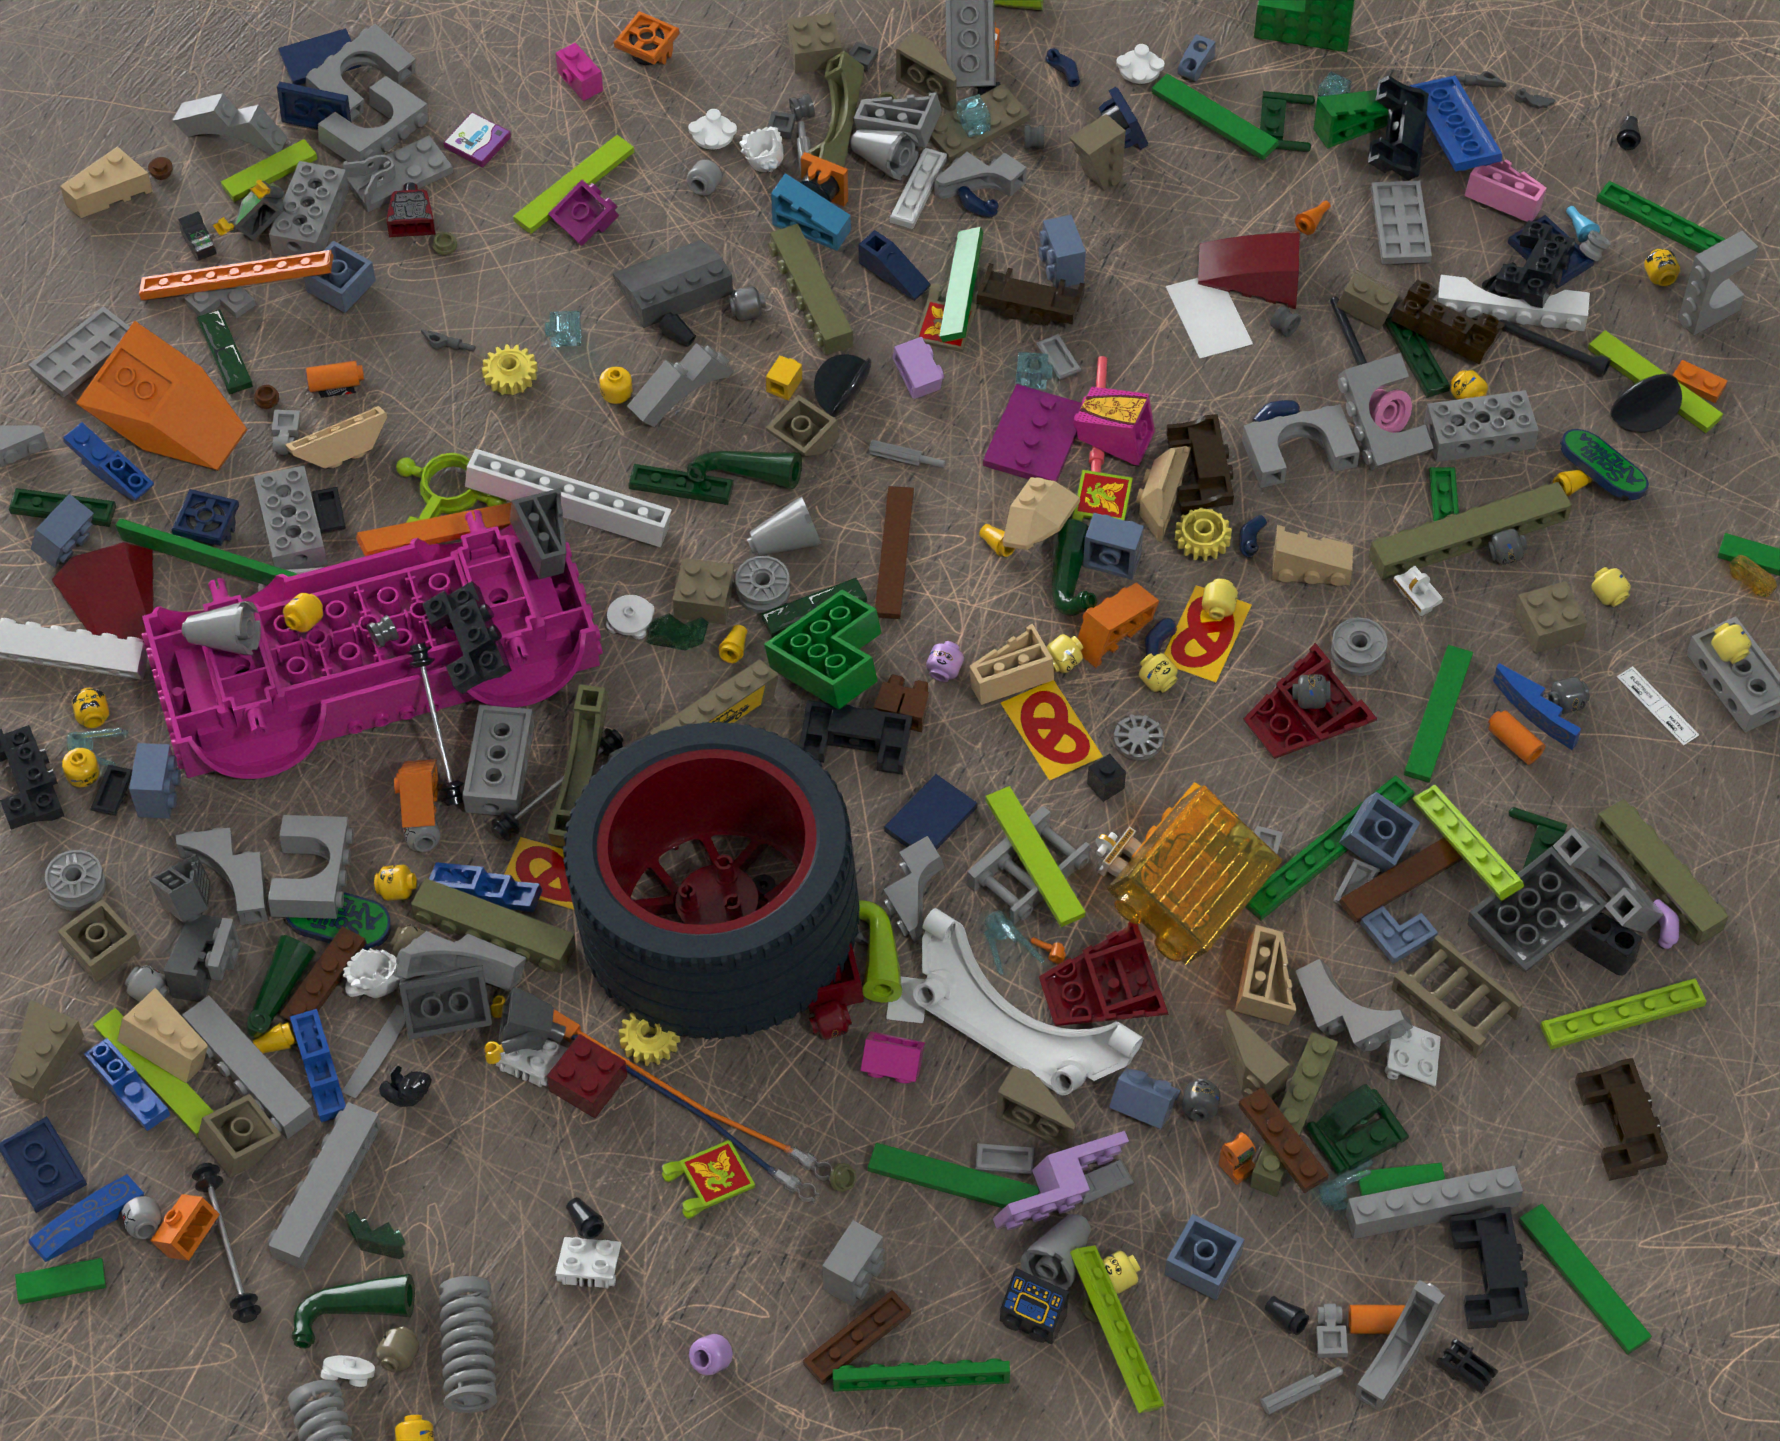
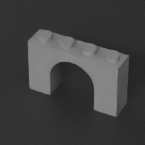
[306,24,415,122]
[318,76,428,164]
[1678,231,1758,335]
[1338,353,1434,470]
[1242,404,1360,488]
[268,815,354,919]
[1553,827,1664,933]

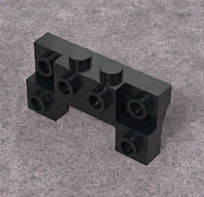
[1368,75,1429,181]
[1495,220,1575,308]
[423,581,512,694]
[799,700,912,775]
[0,725,64,830]
[1450,1207,1529,1329]

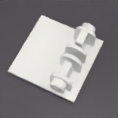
[1385,1026,1441,1087]
[496,1040,568,1087]
[555,1237,621,1289]

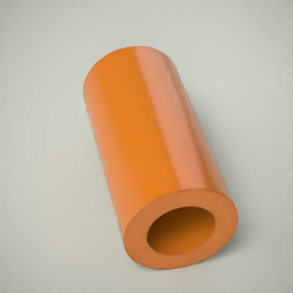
[306,361,364,392]
[1488,710,1546,765]
[1348,1305,1405,1334]

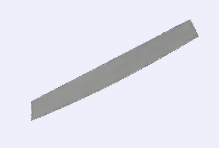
[342,1004,406,1098]

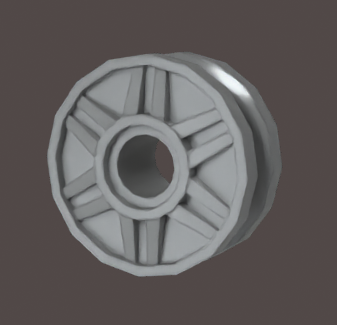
[736,556,790,614]
[1331,617,1388,676]
[45,850,106,911]

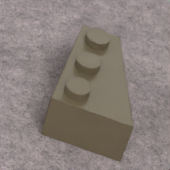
[1070,114,1126,190]
[9,1000,84,1104]

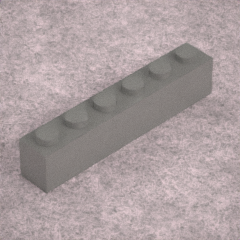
[182,995,314,1139]
[268,1102,382,1270]
[1345,1166,1523,1239]

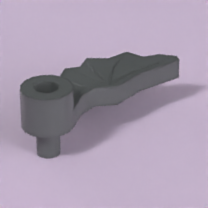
[1514,88,1555,109]

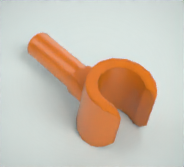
[1031,937,1066,964]

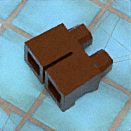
[873,674,929,732]

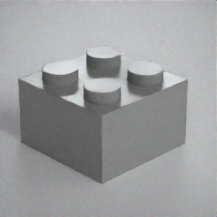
[822,1220,885,1307]

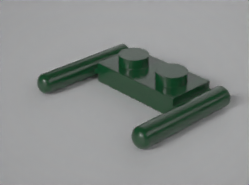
[1260,91,1315,152]
[1509,807,1568,874]
[1306,1089,1409,1175]

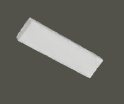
[890,148,947,229]

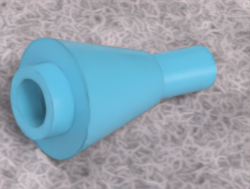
[1566,206,1600,243]

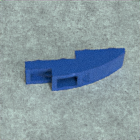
[63,422,154,501]
[84,1038,170,1131]

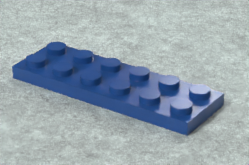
[1410,75,1502,172]

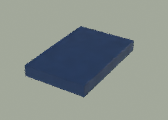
[278,28,361,85]
[277,81,352,129]
[1508,215,1595,288]
[884,774,977,850]
[0,1116,87,1213]

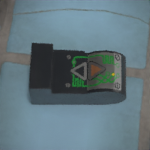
[178,211,217,261]

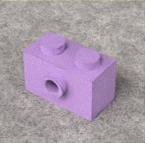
[892,337,944,400]

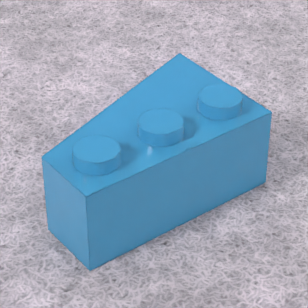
[771,173,851,251]

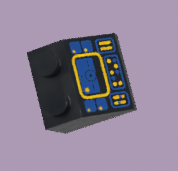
[1000,1268,1069,1344]

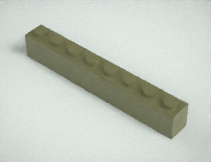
[1369,482,1572,580]

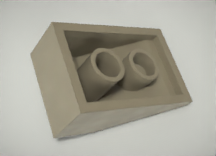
[896,31,957,112]
[1221,1009,1290,1100]
[996,1066,1076,1150]

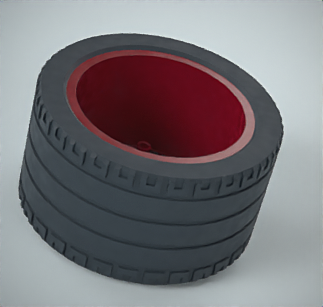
[563,722,860,1039]

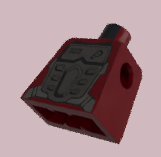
[386,182,436,238]

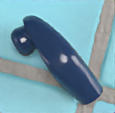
[1046,48,1080,87]
[957,186,999,218]
[1252,400,1300,422]
[1239,515,1267,557]
[1144,618,1177,656]

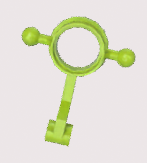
[396,453,507,523]

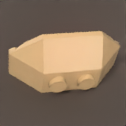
[285,406,387,469]
[1136,446,1191,542]
[1003,477,1080,550]

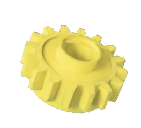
[482,344,538,395]
[1175,508,1232,561]
[619,1012,680,1066]

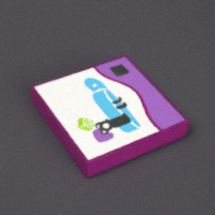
[443,112,511,168]

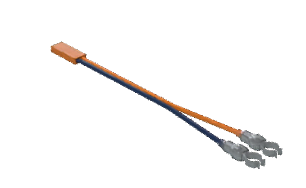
[552,1009,832,1203]

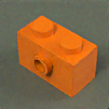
[150,1194,220,1261]

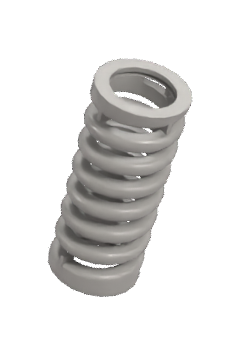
[439,1276,497,1413]
[288,1380,353,1441]

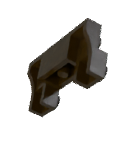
[976,263,1085,326]
[1391,279,1505,365]
[1166,414,1234,516]
[1575,1058,1668,1181]

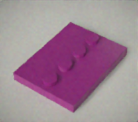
[983,384,1082,482]

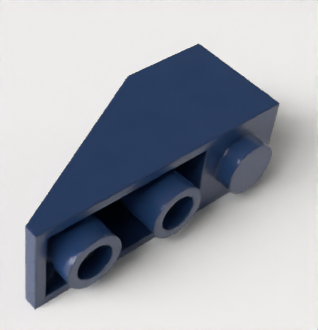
[858,230,931,301]

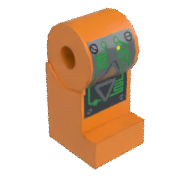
[1218,1132,1256,1185]

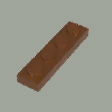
[280,926,367,1025]
[1238,1087,1329,1193]
[803,1290,911,1385]

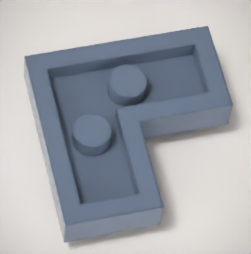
[1360,906,1438,964]

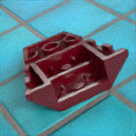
[1198,230,1300,309]
[52,542,154,642]
[1243,643,1377,759]
[1039,918,1169,1026]

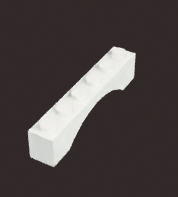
[1437,275,1590,331]

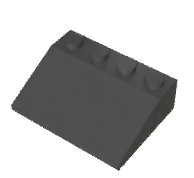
[613,239,733,328]
[1467,847,1607,973]

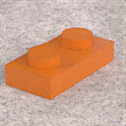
[1673,360,1728,403]

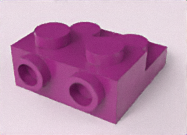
[548,180,619,246]

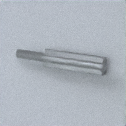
[797,121,811,178]
[869,439,946,468]
[1260,1366,1343,1415]

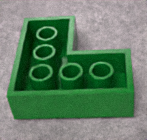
[1254,0,1356,52]
[764,590,882,710]

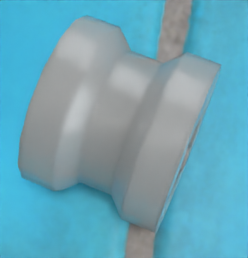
[1579,230,1611,261]

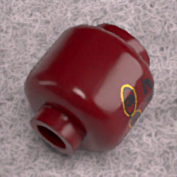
[809,1000,852,1040]

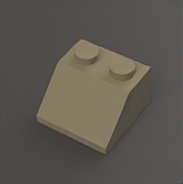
[1336,269,1399,330]
[766,395,839,456]
[198,1094,282,1178]

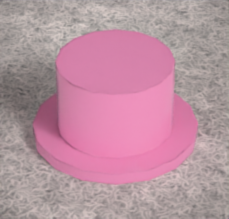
[1369,389,1412,433]

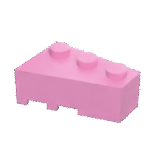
[1465,159,1546,222]

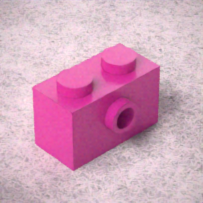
[555,42,603,101]
[861,1031,925,1083]

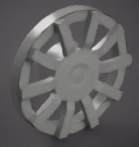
[1113,715,1164,760]

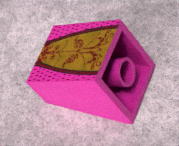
[1073,387,1155,466]

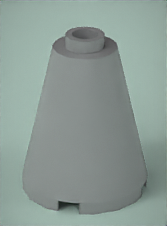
[850,129,919,180]
[747,497,822,556]
[182,601,261,655]
[1020,1214,1091,1290]

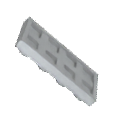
[1371,181,1432,264]
[29,306,130,397]

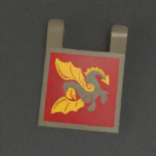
[915,283,979,352]

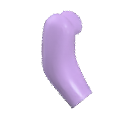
[1654,899,1679,949]

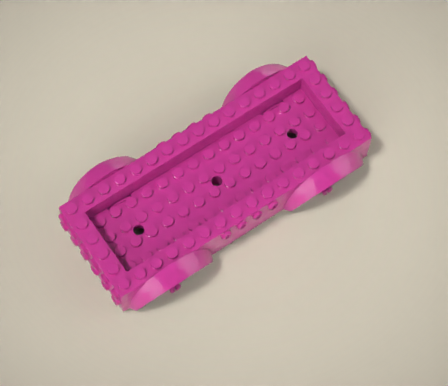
[141,510,603,779]

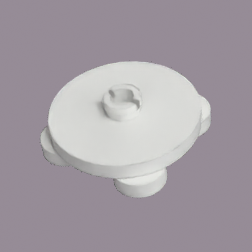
[1116,44,1164,84]
[688,109,737,150]
[606,595,655,639]
[321,1355,375,1387]

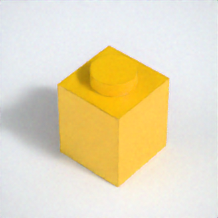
[766,355,802,401]

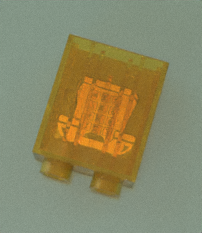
[1107,785,1283,964]

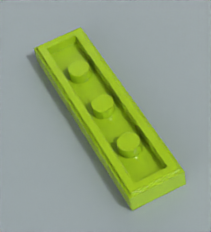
[221,139,317,202]

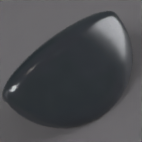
[814,354,871,417]
[1610,374,1682,432]

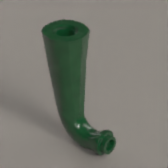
[687,451,802,489]
[1052,519,1097,616]
[246,935,316,1038]
[292,1274,415,1349]

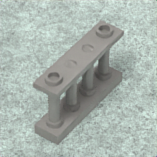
[967,806,1090,925]

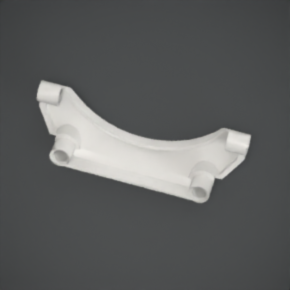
[913,908,1144,1095]

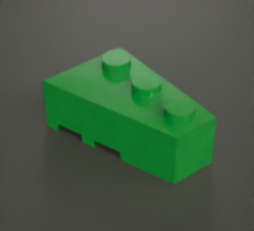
[1313,90,1389,149]

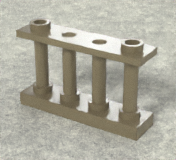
[1391,935,1523,1059]

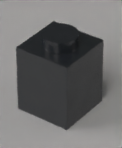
[1087,753,1126,802]

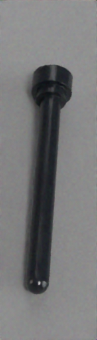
[1330,296,1367,366]
[1499,319,1611,377]

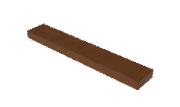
[875,486,914,619]
[1339,838,1463,923]

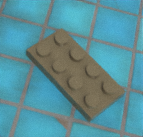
[930,84,1030,163]

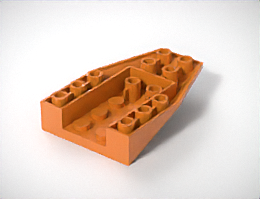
[76,321,248,471]

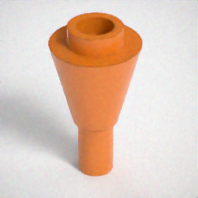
[1295,200,1331,235]

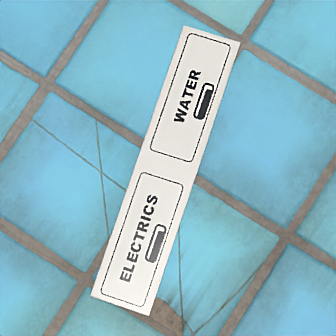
[1617,666,1699,746]

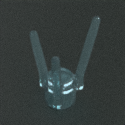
[67,728,129,766]
[984,911,1044,975]
[1318,1160,1374,1211]

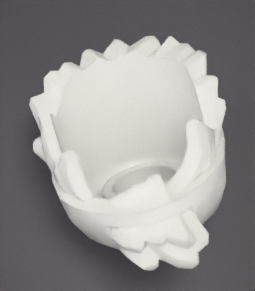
[739,126,784,172]
[343,948,403,998]

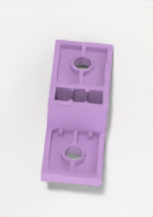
[993,1131,1129,1230]

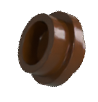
[148,157,173,180]
[254,385,279,409]

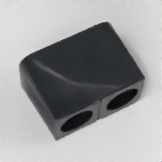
[1575,912,1643,976]

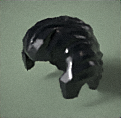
[379,1065,432,1107]

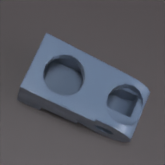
[1177,34,1215,81]

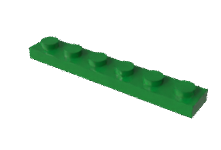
[833,1358,1010,1392]

